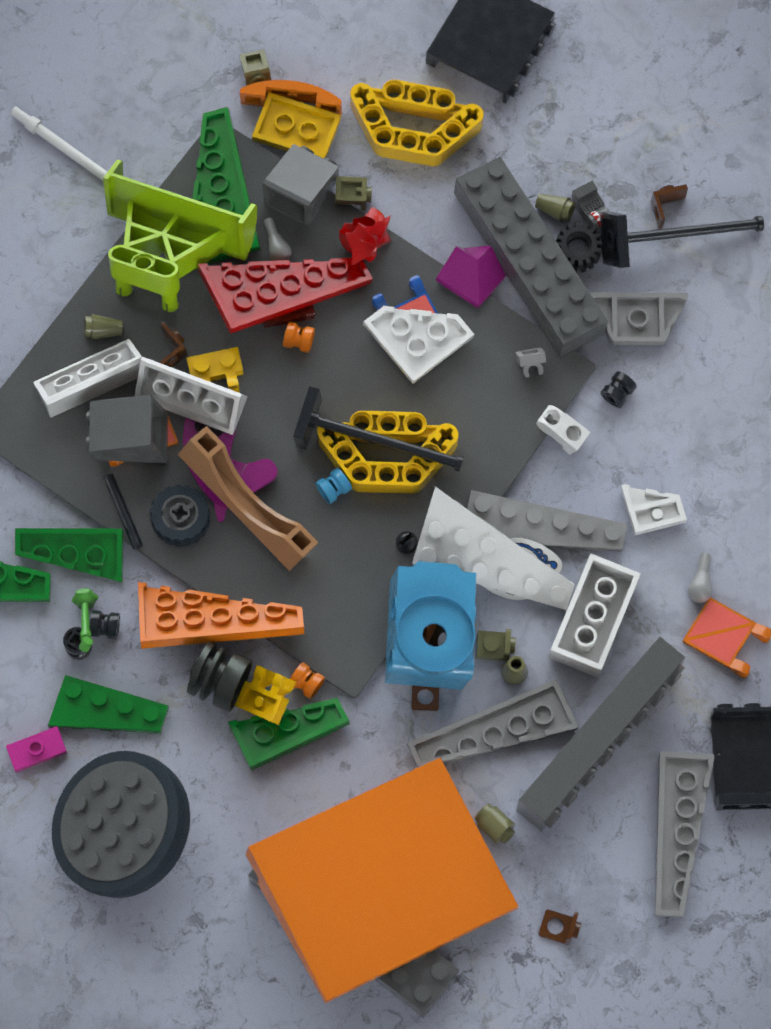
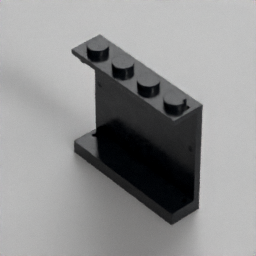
[426,0,556,104]
[710,703,771,810]

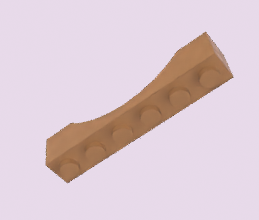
[178,426,319,571]

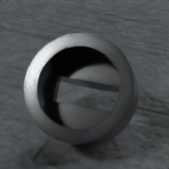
[396,531,417,554]

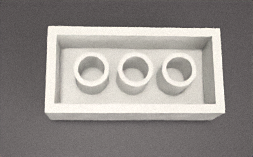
[549,553,641,678]

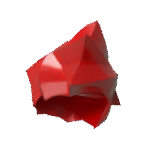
[339,207,392,265]

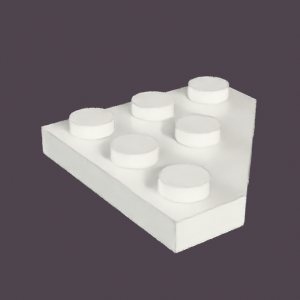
[363,306,474,384]

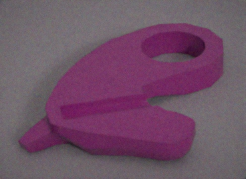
[183,418,278,522]

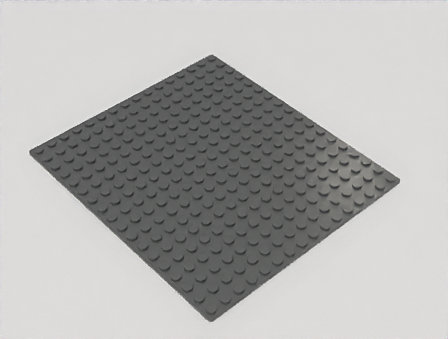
[0,129,595,698]

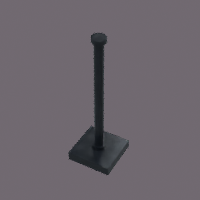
[599,211,764,268]
[293,386,464,472]

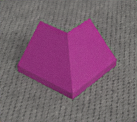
[435,245,506,308]

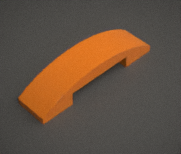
[240,80,342,115]

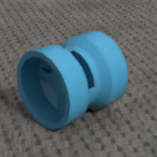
[315,468,352,504]

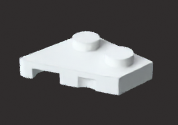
[621,484,687,535]

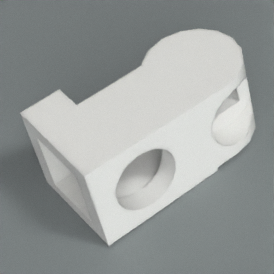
[536,405,590,455]

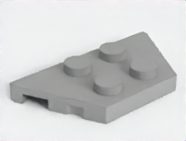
[589,292,688,345]

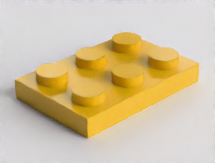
[252,92,341,158]

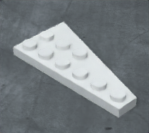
[412,486,574,610]

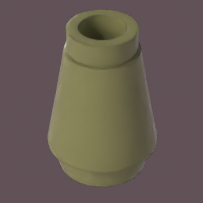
[535,193,575,222]
[84,314,122,340]
[501,656,528,685]

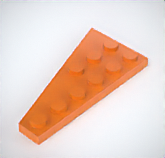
[138,582,305,649]

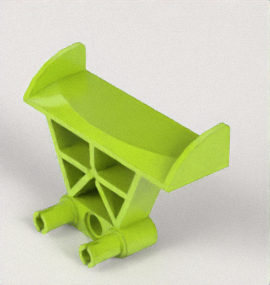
[103,159,257,312]

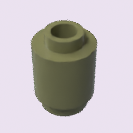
[474,803,515,844]

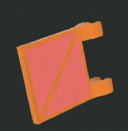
[682,597,771,678]

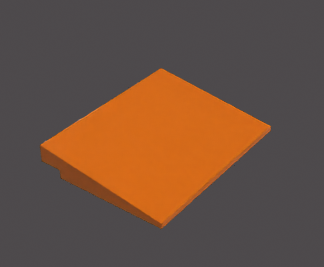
[246,758,519,1003]

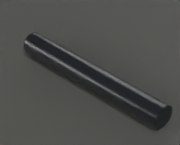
[103,474,143,549]

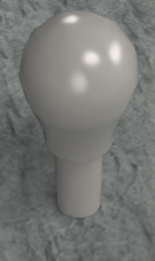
[263,218,292,261]
[688,553,712,603]

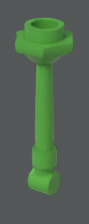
[71,588,98,652]

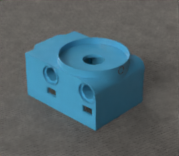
[385,561,476,690]

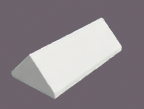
[33,339,142,418]
[135,357,248,435]

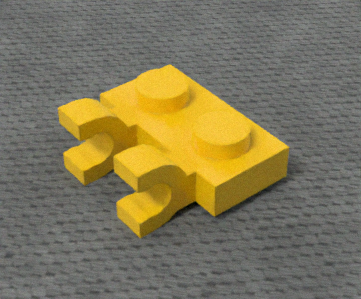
[186,347,244,393]
[235,665,296,725]

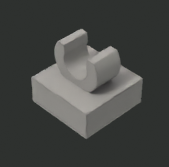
[515,347,546,377]

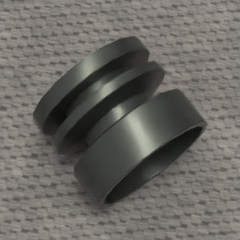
[187,642,253,712]

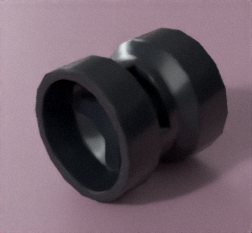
[600,371,637,408]
[90,610,120,640]
[63,627,92,660]

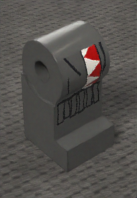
[571,180,609,234]

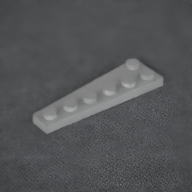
[467,490,627,552]
[407,679,579,768]
[655,751,714,918]

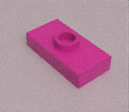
[6,726,67,773]

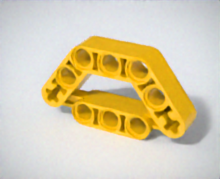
[350,80,484,166]
[317,411,459,494]

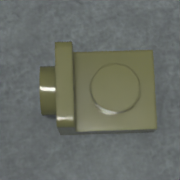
[239,49,271,86]
[335,176,372,211]
[476,629,516,661]

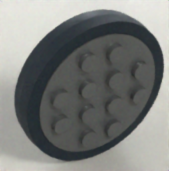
[52,751,190,898]

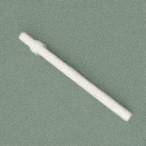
[10,106,107,181]

